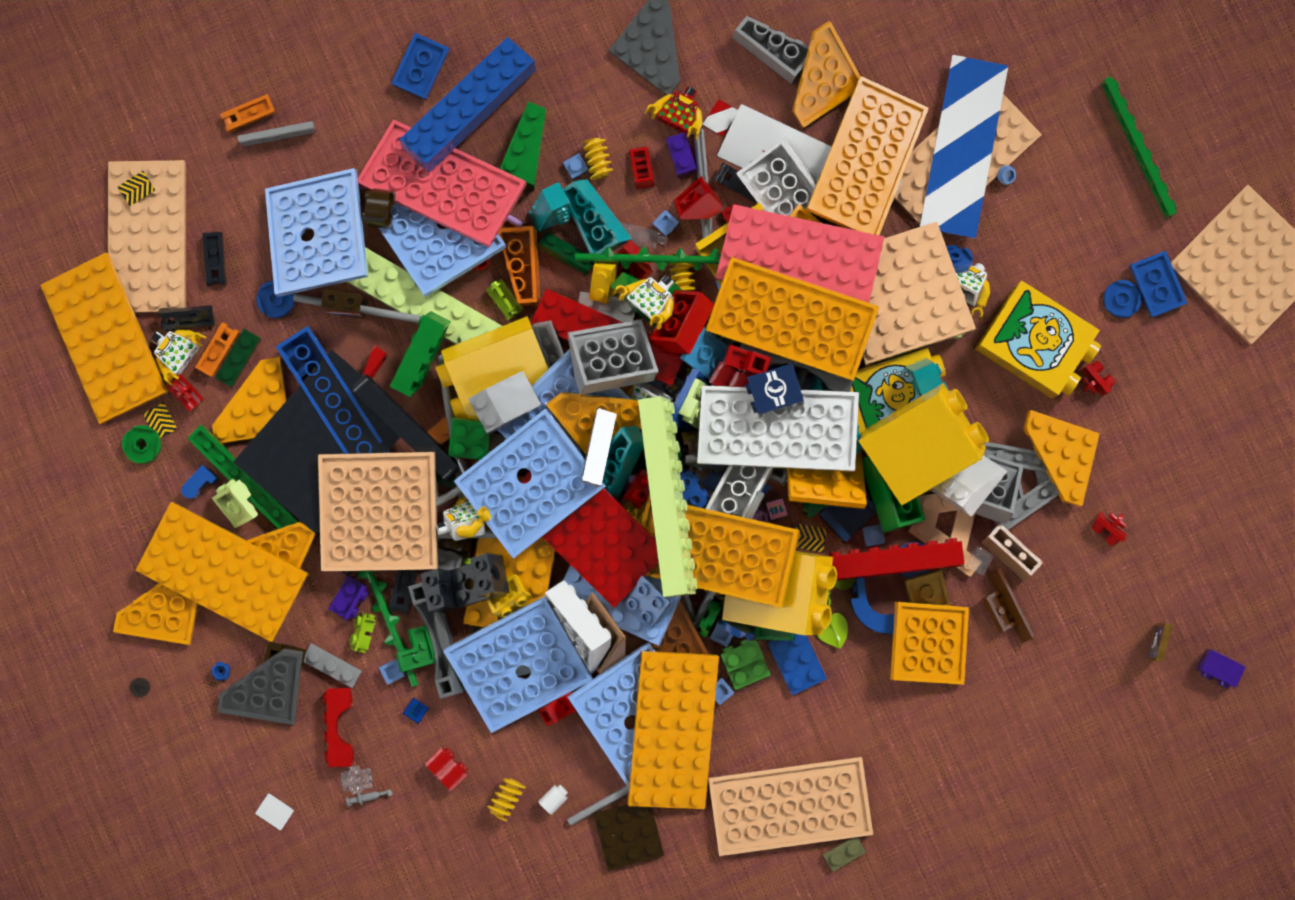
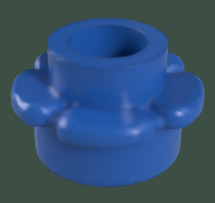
[211,662,231,681]

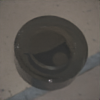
[130,678,151,697]

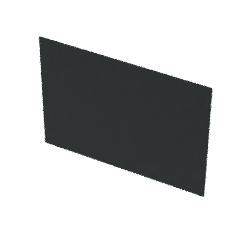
[233,350,400,534]

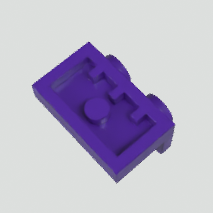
[329,576,369,621]

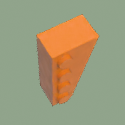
[498,226,541,307]

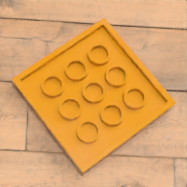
[786,451,867,509]
[890,602,969,685]

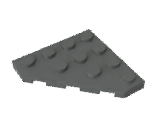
[609,0,680,95]
[218,649,303,725]

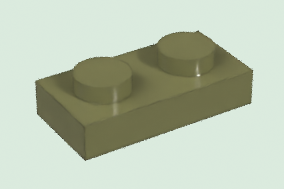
[823,837,866,872]

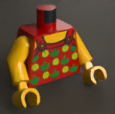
[645,87,703,140]

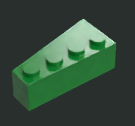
[500,101,547,189]
[390,311,451,397]

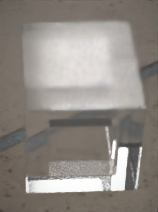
[966,546,994,576]

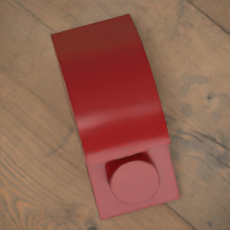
[723,345,771,375]
[537,692,576,727]

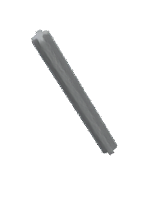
[694,129,713,239]

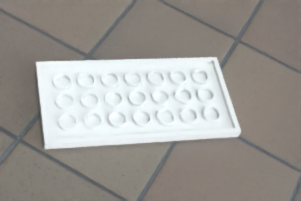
[697,386,859,471]

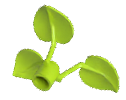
[818,579,855,648]

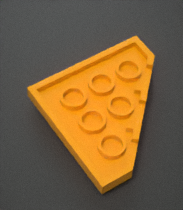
[792,21,860,128]
[212,357,287,444]
[546,392,642,455]
[1024,410,1100,507]
[247,521,316,569]
[113,583,198,645]

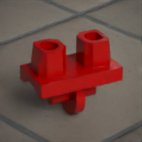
[1080,361,1116,397]
[166,374,204,412]
[624,469,650,509]
[1092,511,1127,547]

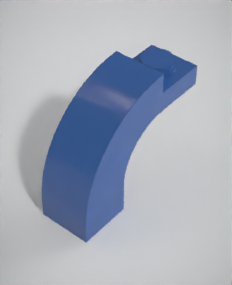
[849,578,894,634]

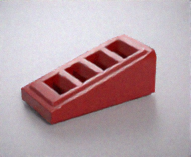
[629,146,655,189]
[362,345,388,378]

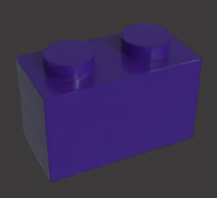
[666,132,696,178]
[1196,649,1246,689]

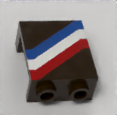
[321,288,368,320]

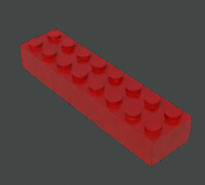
[530,289,683,388]
[818,538,965,581]

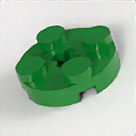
[122,425,162,464]
[697,600,723,638]

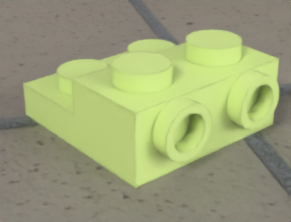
[679,378,708,429]
[212,479,258,528]

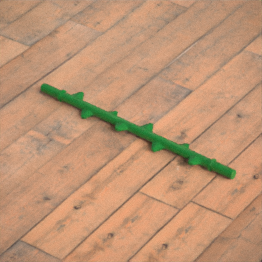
[575,247,721,271]
[357,570,419,687]

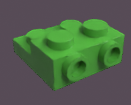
[720,639,771,690]

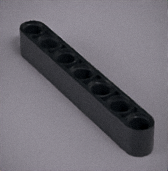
[352,374,460,481]

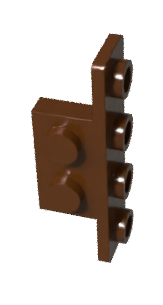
[982,569,1035,643]

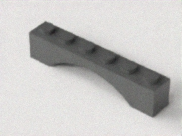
[740,343,853,392]
[408,582,466,699]

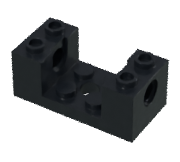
[421,553,510,613]

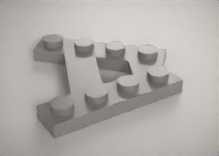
[983,442,1060,530]

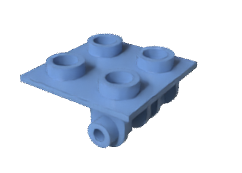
[622,576,672,630]

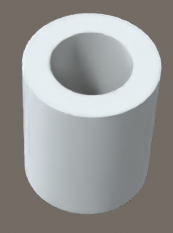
[538,785,568,815]

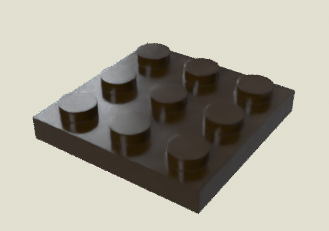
[593,804,664,870]

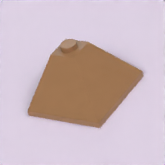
[586,593,626,674]

